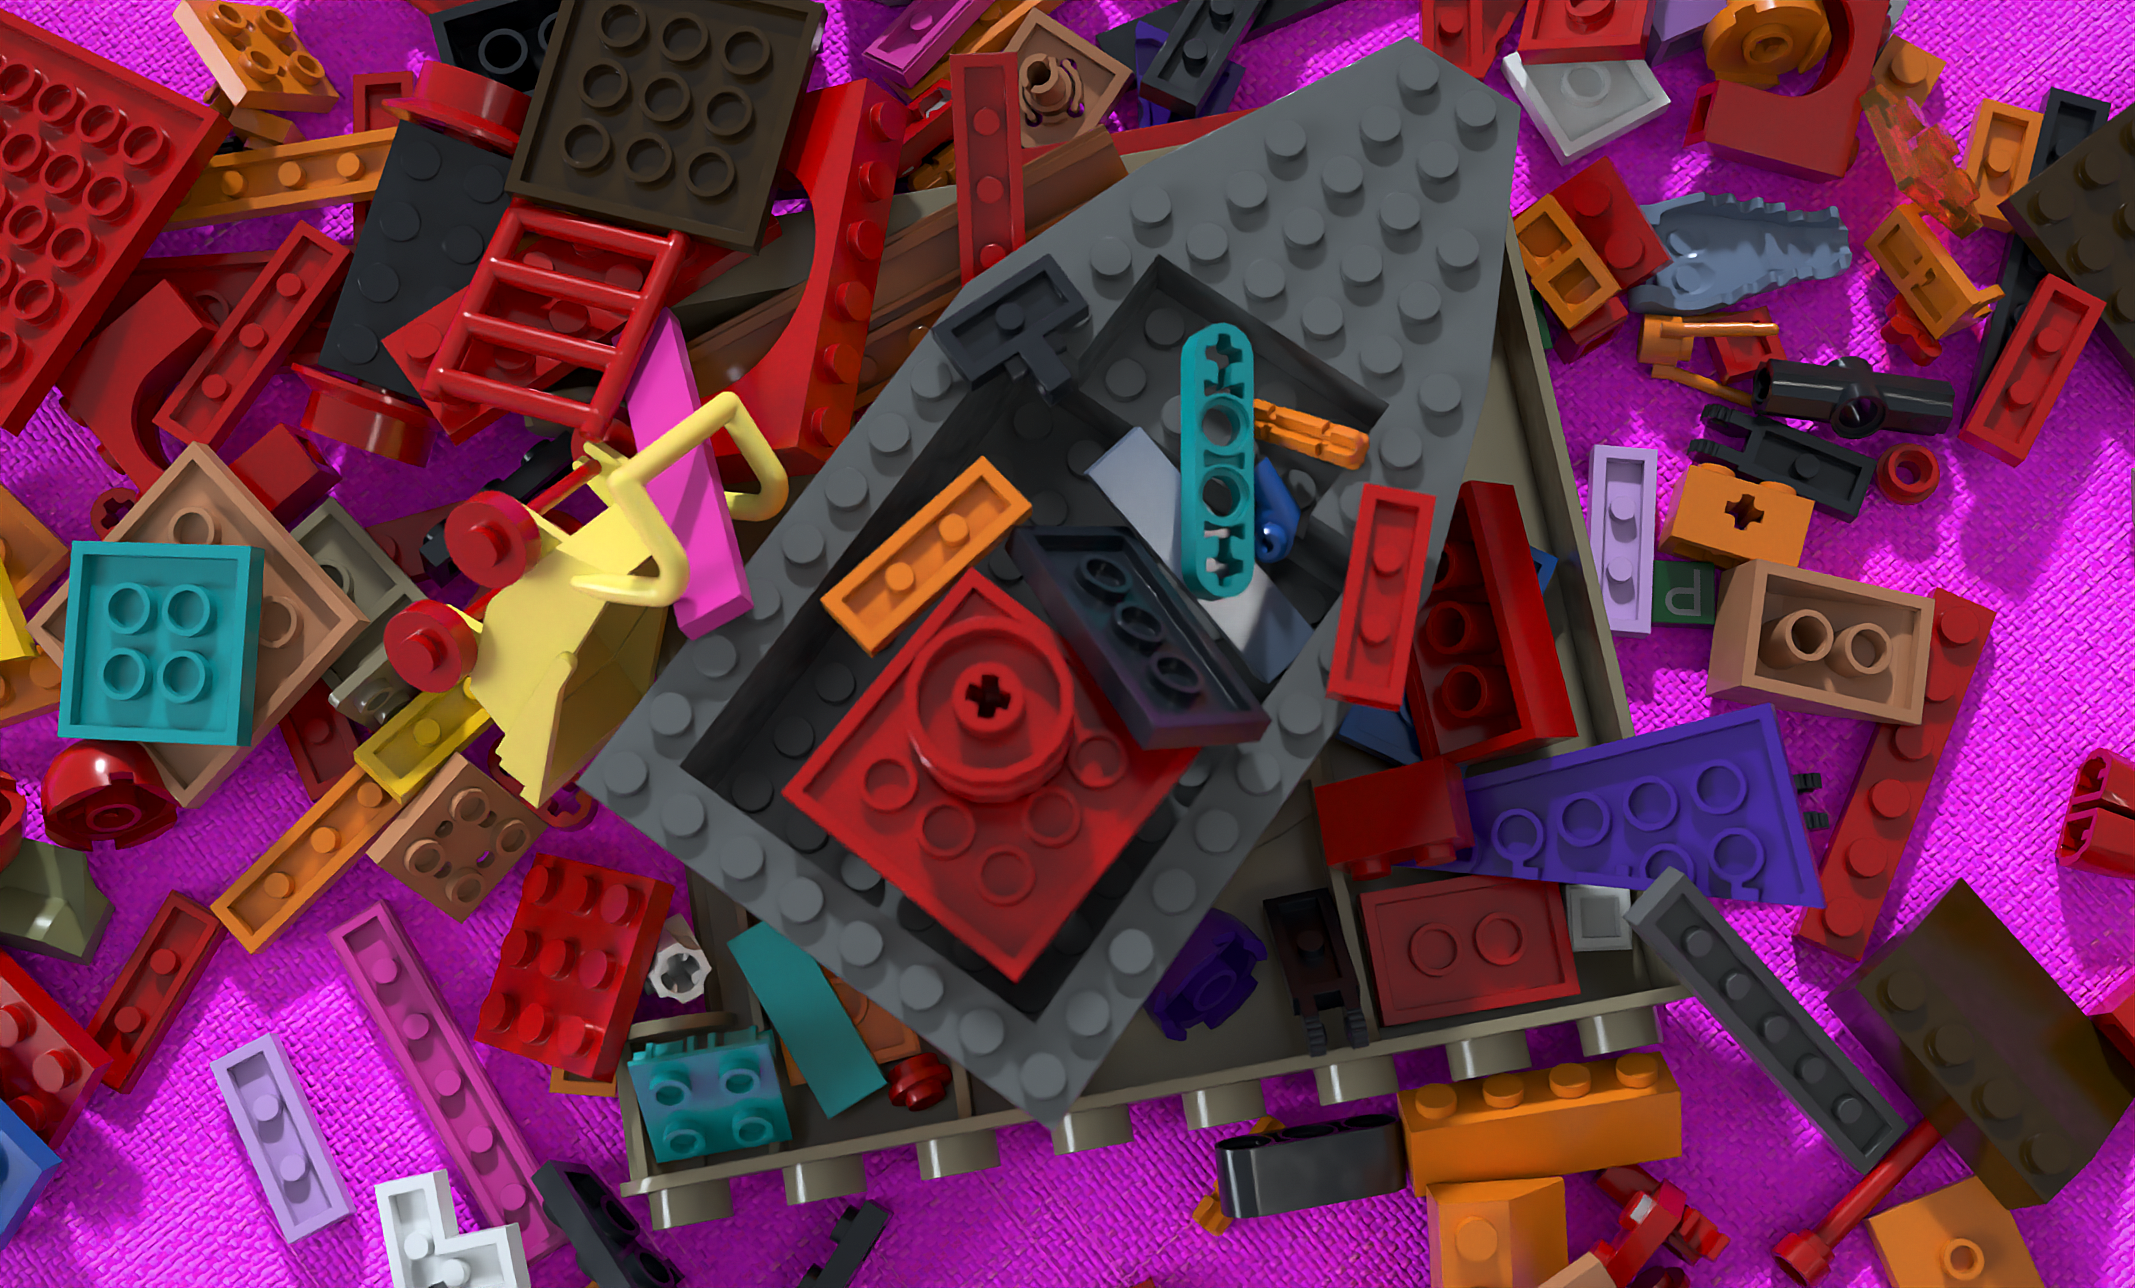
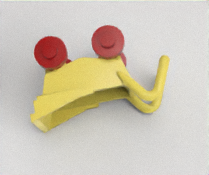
[384,392,789,809]

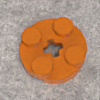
[1701,0,1832,90]

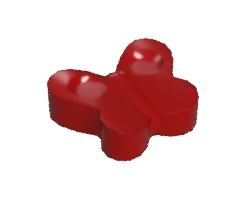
[1880,292,1943,367]

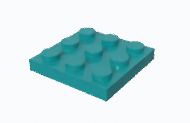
[57,541,265,747]

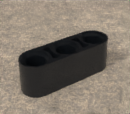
[1214,1114,1407,1218]

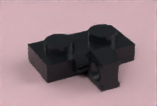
[931,253,1089,407]

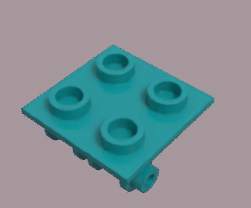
[628,1025,793,1163]

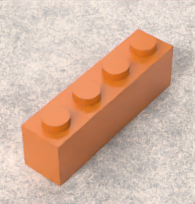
[1396,1051,1682,1198]

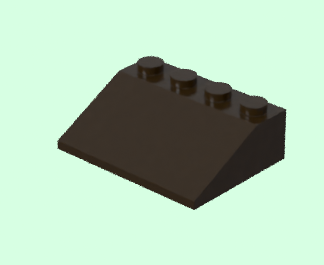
[1823,877,2135,1210]

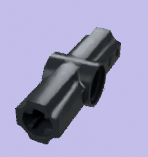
[1750,356,1955,439]

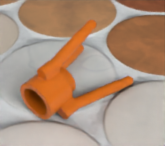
[1636,311,1779,409]

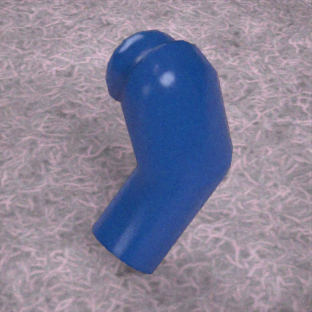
[1254,457,1301,563]

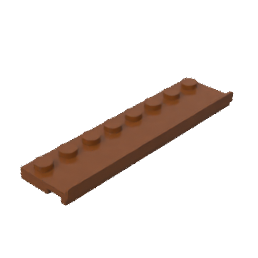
[685,124,1129,412]

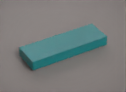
[726,921,889,1119]

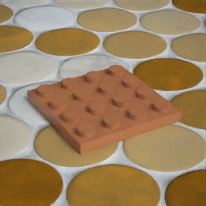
[24,441,371,809]

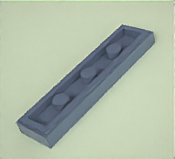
[1083,427,1314,684]

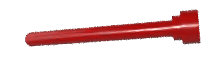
[1770,1116,1943,1288]

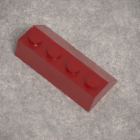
[1405,480,1579,767]

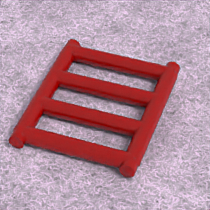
[419,198,691,444]

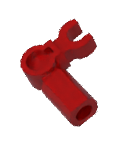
[1590,1164,1731,1267]

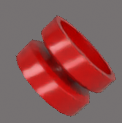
[904,617,1074,803]

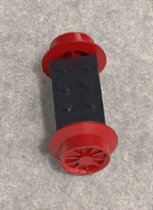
[291,60,532,468]

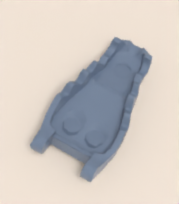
[1627,191,1853,317]

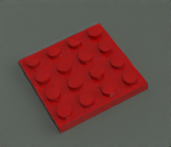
[781,567,1204,984]

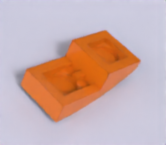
[1513,193,1622,330]

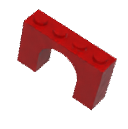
[1683,0,1891,184]
[55,279,343,528]

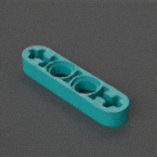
[1181,323,1254,602]

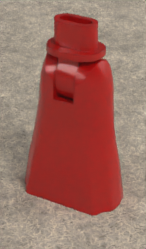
[2055,747,2135,881]

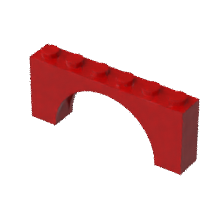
[700,78,909,484]

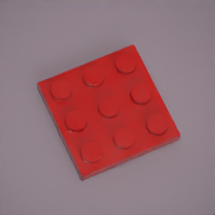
[473,852,676,1084]

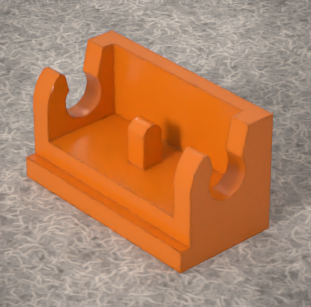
[1863,197,2006,341]

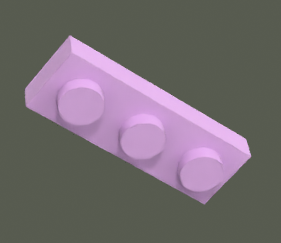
[1586,444,1658,639]
[209,1032,358,1245]

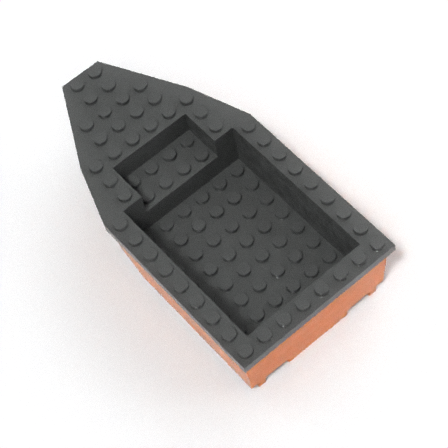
[576,36,1521,1133]

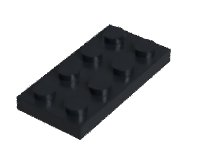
[1004,525,1273,750]

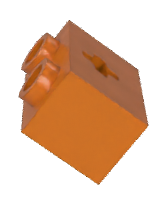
[1656,463,1815,571]

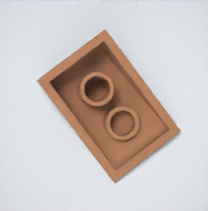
[1705,558,1935,726]

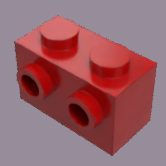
[1313,756,1476,881]

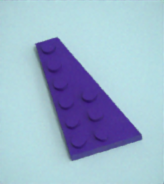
[1391,702,1828,909]

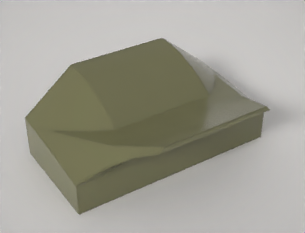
[0,838,115,966]

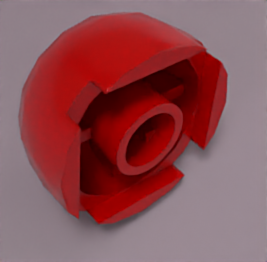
[40,739,181,852]

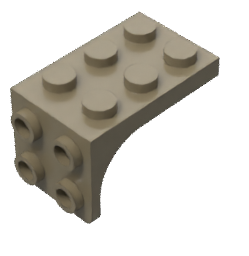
[290,496,430,732]

